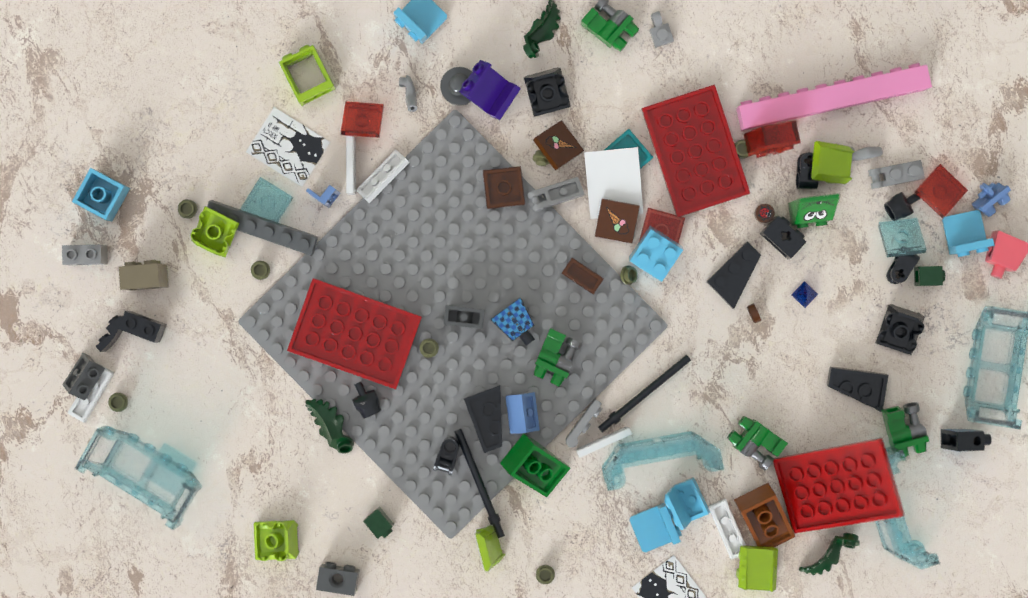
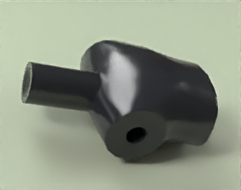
[884,192,920,221]
[352,381,381,419]

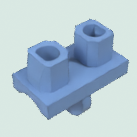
[972,182,1011,217]

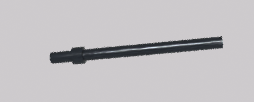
[598,355,691,433]
[454,429,505,538]

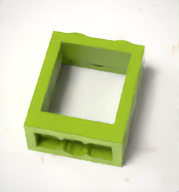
[279,45,336,106]

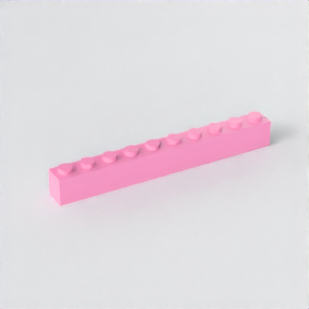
[736,63,932,131]

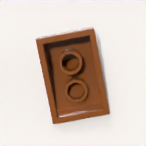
[734,483,796,547]

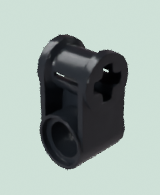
[796,152,819,189]
[886,247,920,284]
[433,437,459,476]

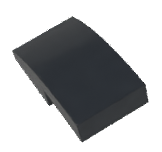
[96,315,123,352]

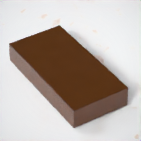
[561,258,604,294]

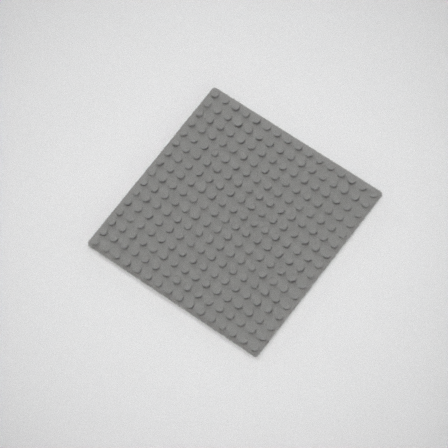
[238,110,667,539]

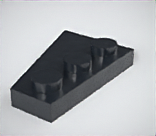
[706,241,761,309]
[827,367,889,412]
[464,385,502,453]

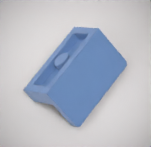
[306,185,340,208]
[505,392,540,434]

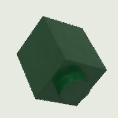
[914,266,945,286]
[363,507,394,539]

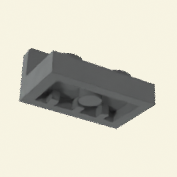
[62,353,105,400]

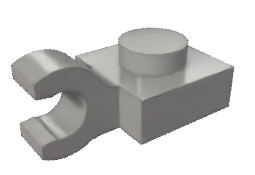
[649,11,674,48]

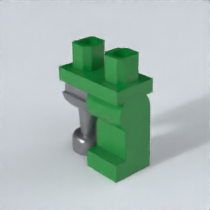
[581,0,639,52]
[534,328,583,387]
[881,402,929,458]
[727,416,788,471]

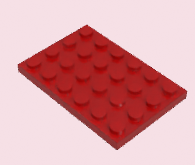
[641,84,751,218]
[287,278,422,389]
[773,438,905,533]

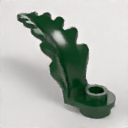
[523,0,561,59]
[305,399,354,454]
[799,533,860,575]

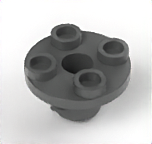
[440,67,472,106]

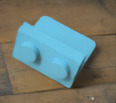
[393,0,447,44]
[942,210,995,257]
[664,477,710,530]
[629,503,682,552]

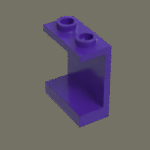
[459,60,521,120]

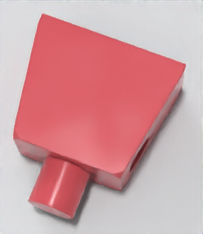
[985,230,1028,279]

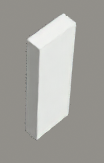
[346,135,356,195]
[356,149,410,203]
[68,363,114,423]
[576,426,632,458]
[708,499,746,560]

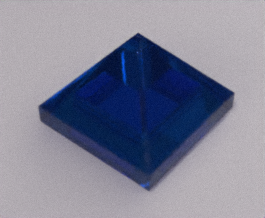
[791,281,818,308]

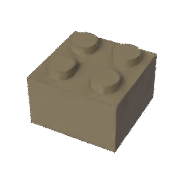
[118,260,169,291]

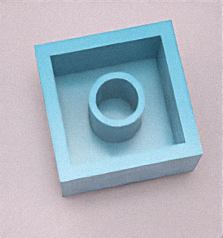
[72,168,130,222]
[629,226,683,282]

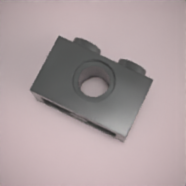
[444,305,485,329]
[316,562,360,596]

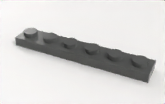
[207,200,318,256]

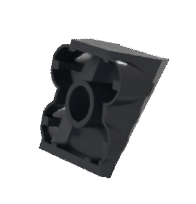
[524,68,571,116]
[876,304,925,355]

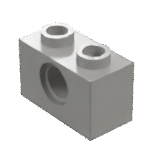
[62,244,108,266]

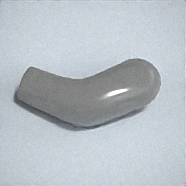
[399,75,417,112]
[850,147,883,161]

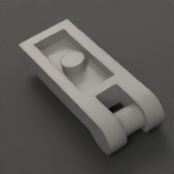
[868,160,925,189]
[528,177,584,212]
[566,399,602,447]

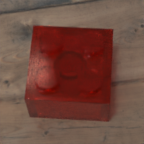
[744,120,801,158]

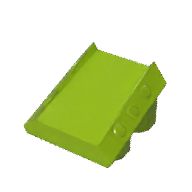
[811,141,855,184]
[191,206,239,257]
[254,520,299,561]
[475,525,506,572]
[736,545,778,592]

